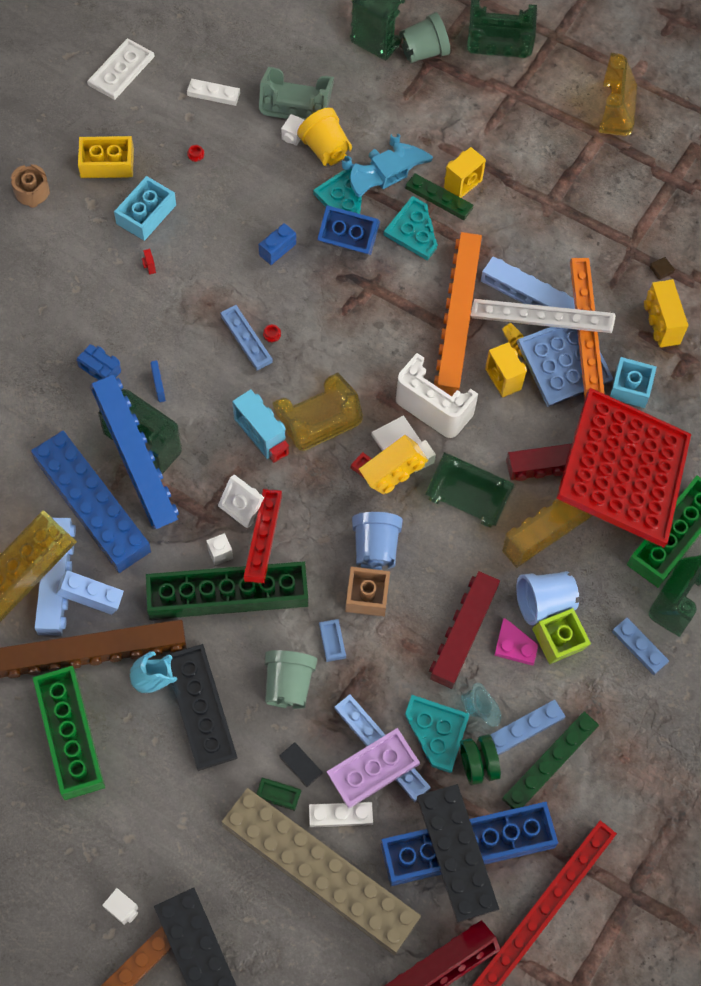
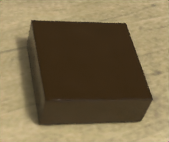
[649,257,675,280]

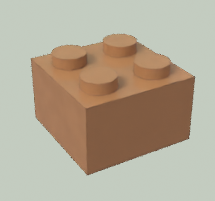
[345,567,390,617]

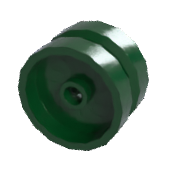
[460,734,501,786]

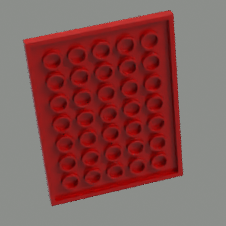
[556,388,691,548]

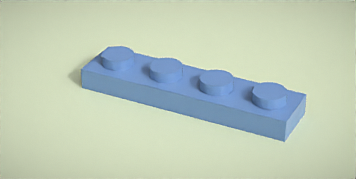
[220,305,273,371]
[491,700,566,755]

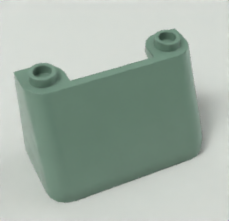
[259,67,334,120]

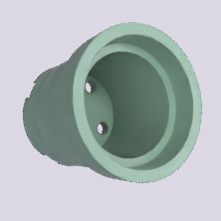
[399,12,450,63]
[265,650,318,709]

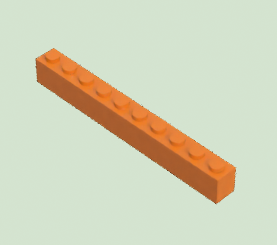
[434,232,482,396]

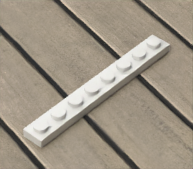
[470,299,616,333]

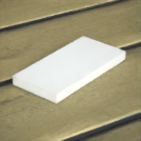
[87,38,154,100]

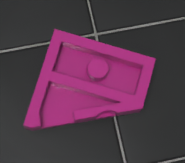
[494,618,538,666]

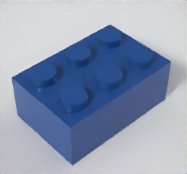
[317,205,380,255]

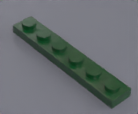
[502,712,599,809]

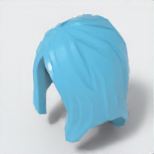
[130,652,177,693]

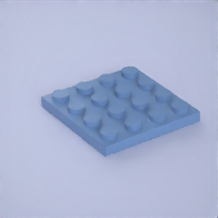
[517,327,614,407]

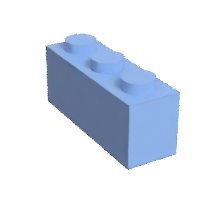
[55,570,124,615]

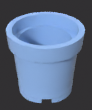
[516,571,579,625]

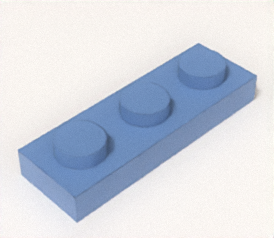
[612,618,669,675]

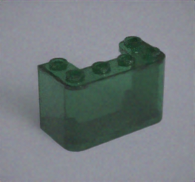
[350,0,405,61]
[467,0,537,58]
[98,389,182,474]

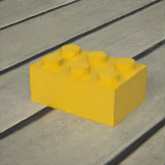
[78,136,134,178]
[644,279,689,348]
[359,435,429,494]

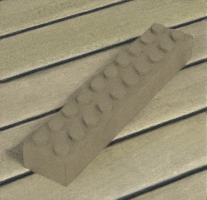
[222,788,421,956]

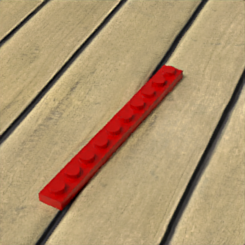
[472,820,617,986]

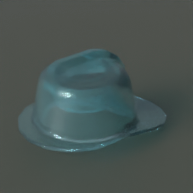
[461,683,501,727]

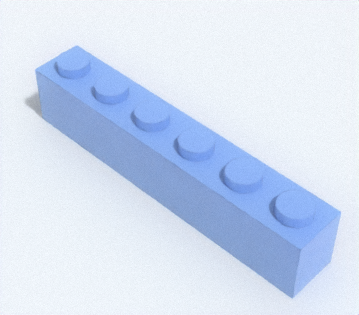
[481,257,575,309]
[35,517,76,636]

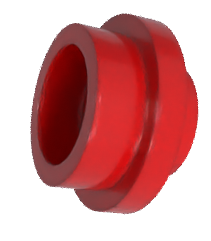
[187,145,205,162]
[263,324,281,342]

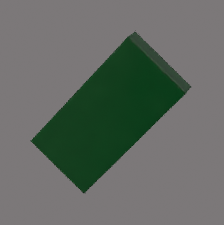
[256,777,302,811]

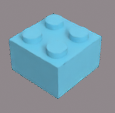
[610,357,657,408]

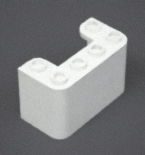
[396,353,478,438]

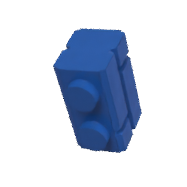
[258,223,296,265]
[77,344,121,380]

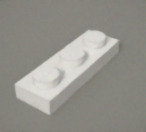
[187,79,240,106]
[309,802,373,827]

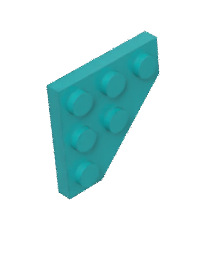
[313,169,362,214]
[383,196,438,261]
[405,695,470,773]

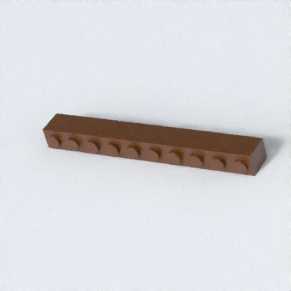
[0,620,187,678]

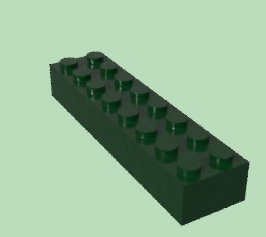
[146,561,308,620]

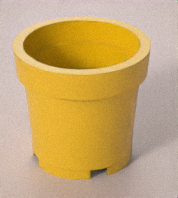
[297,108,352,166]

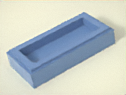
[319,619,346,662]

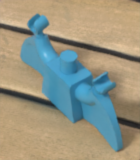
[342,134,433,197]

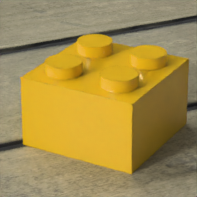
[444,147,486,198]
[485,342,527,398]

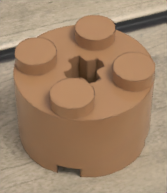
[11,164,50,208]

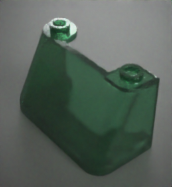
[425,452,516,528]
[649,554,701,637]

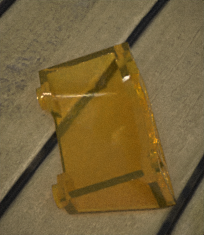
[599,53,637,136]
[272,373,363,451]

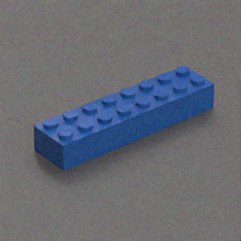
[90,374,179,530]
[31,430,151,573]
[380,802,558,887]

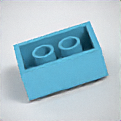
[114,176,176,241]
[232,389,286,459]

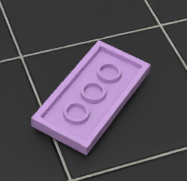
[327,728,420,809]

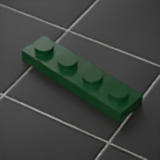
[405,173,474,220]

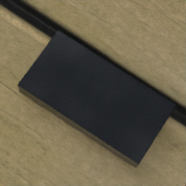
[279,742,323,787]

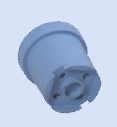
[352,512,403,570]

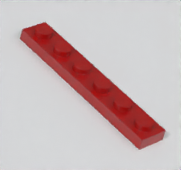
[244,489,282,583]

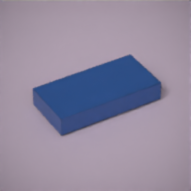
[150,360,166,402]

